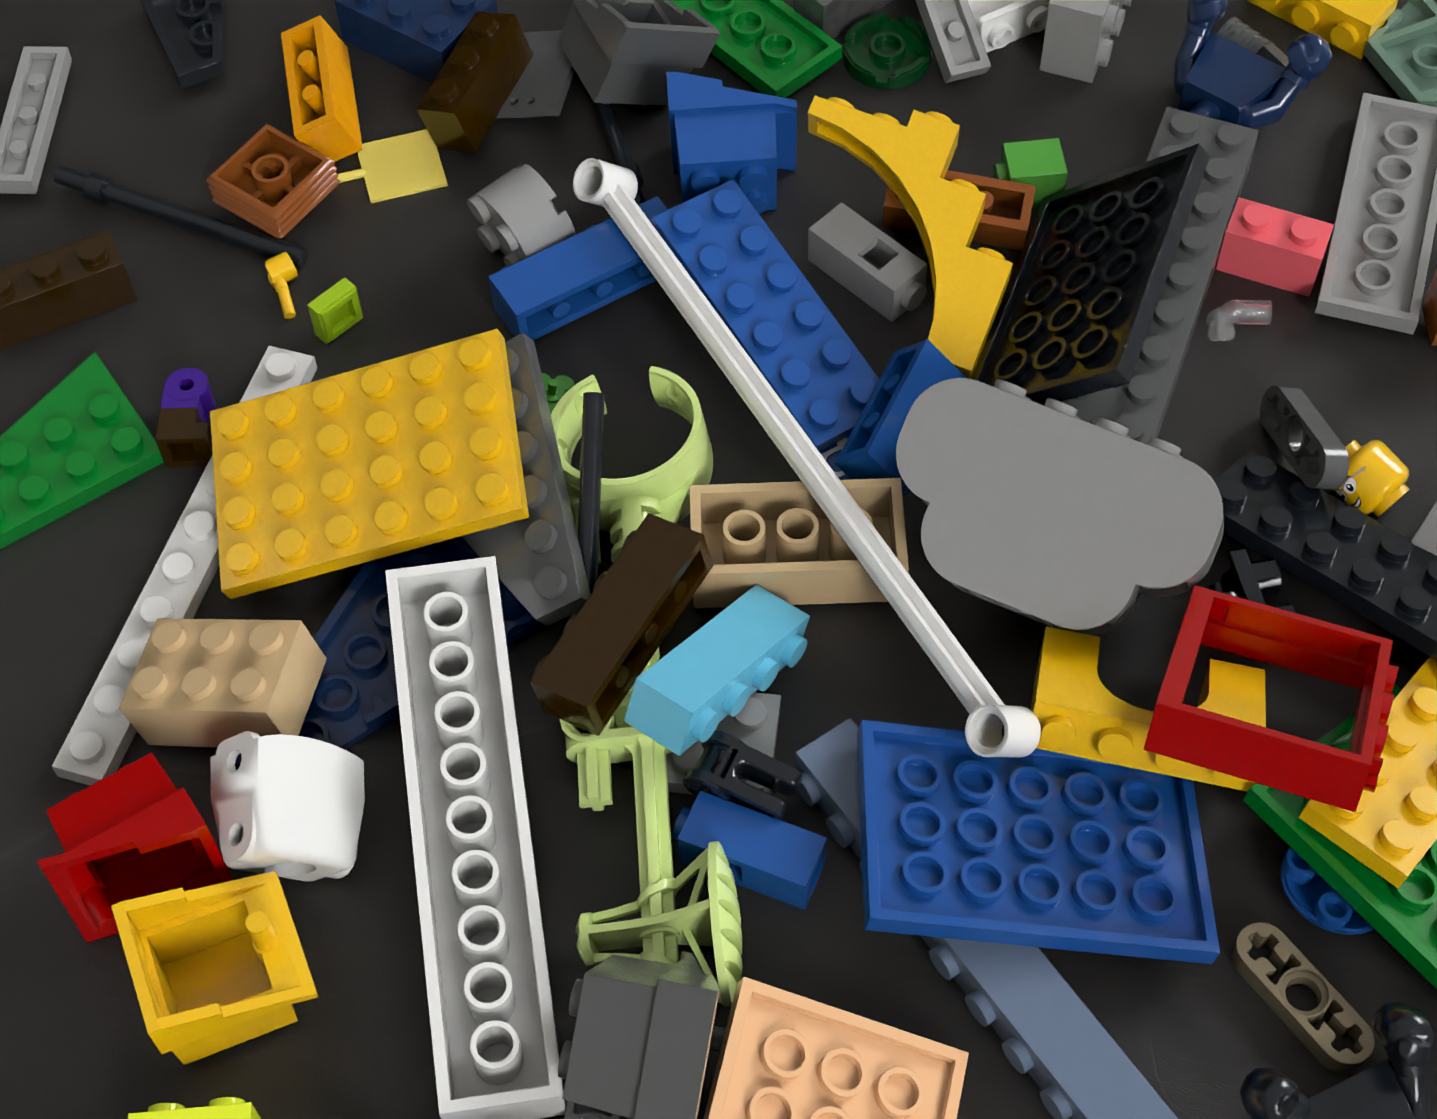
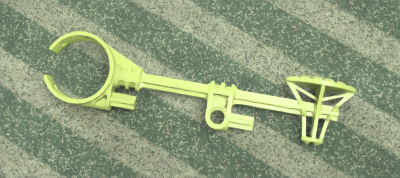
[551,366,743,1007]

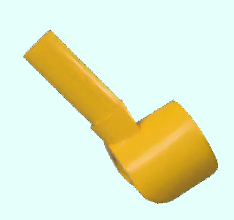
[265,252,298,319]

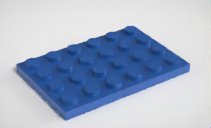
[857,720,1220,964]

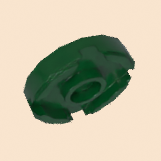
[843,14,932,89]

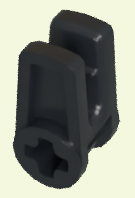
[682,730,802,821]

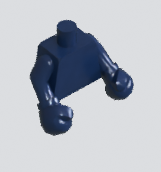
[1174,0,1333,129]

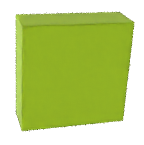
[307,277,363,345]

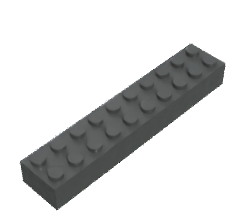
[1061,107,1259,444]

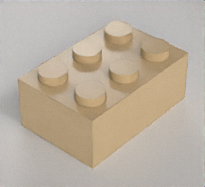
[119,618,327,747]

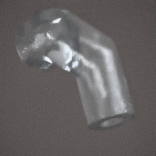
[1206,300,1272,341]

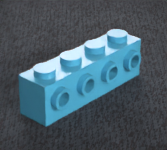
[624,584,810,756]

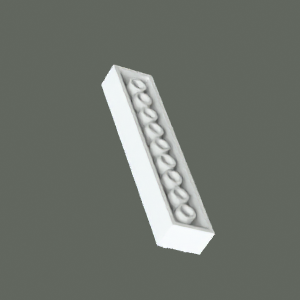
[385,556,566,1119]

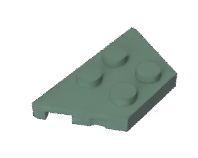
[1363,0,1437,107]

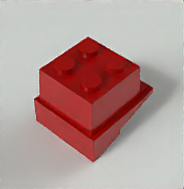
[37,752,234,943]

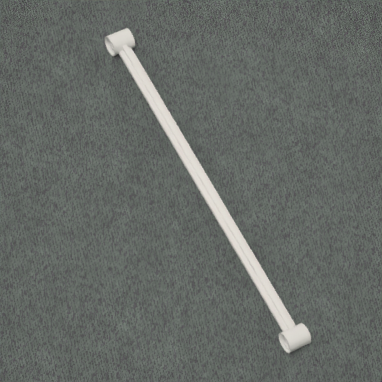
[573,158,1041,758]

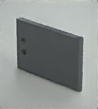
[496,30,575,119]

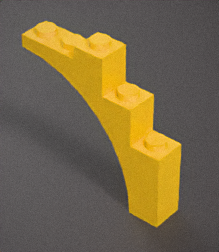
[808,95,1013,379]

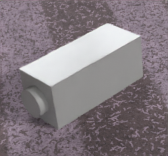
[808,202,927,322]

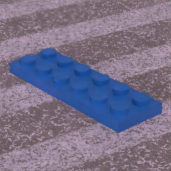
[651,179,880,452]

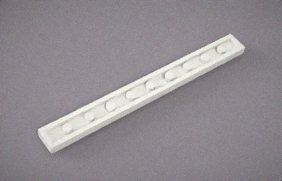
[52,346,317,786]

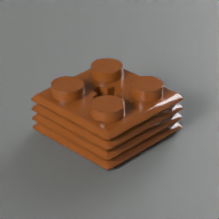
[206,124,340,239]

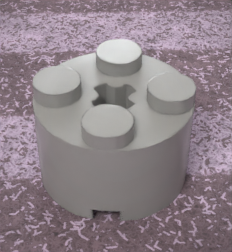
[467,164,576,266]

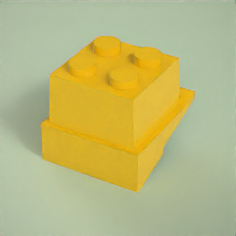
[111,871,319,1065]

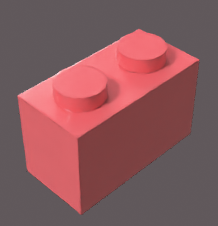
[1216,197,1334,297]

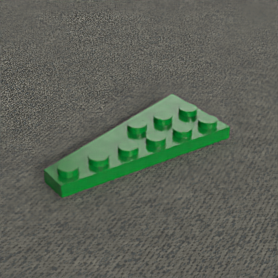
[0,352,164,549]

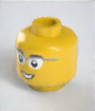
[1334,440,1410,517]

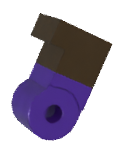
[155,367,217,467]

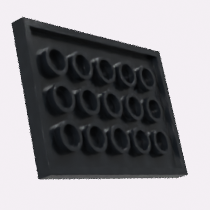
[971,143,1210,406]

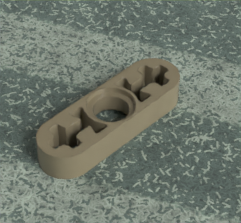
[1231,922,1375,1074]

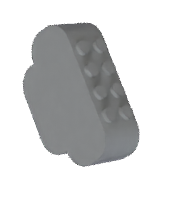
[896,378,1224,636]

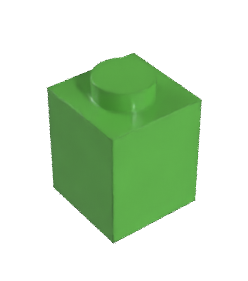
[993,138,1068,208]

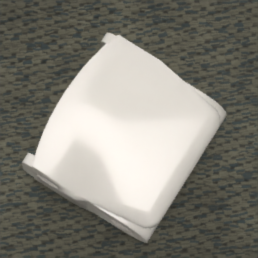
[210,731,365,882]

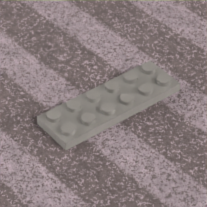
[1315,93,1437,334]

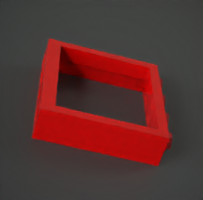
[1143,585,1399,812]

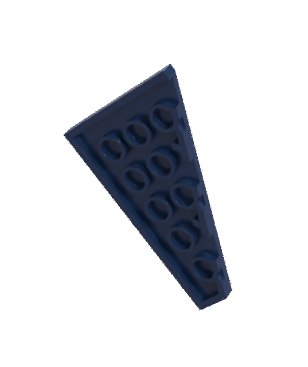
[235,536,543,770]

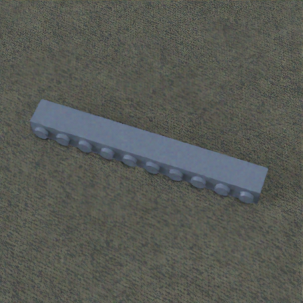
[795,718,1178,1119]

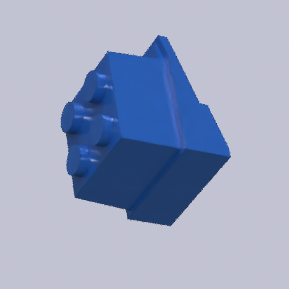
[666,72,797,214]

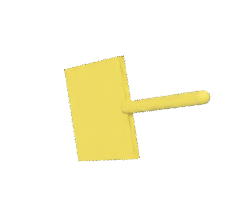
[337,129,448,203]

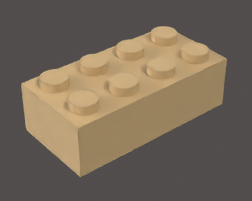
[689,478,909,608]

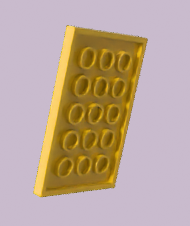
[210,328,529,599]

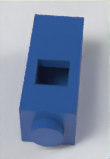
[672,791,827,910]

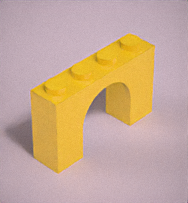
[1031,626,1266,792]

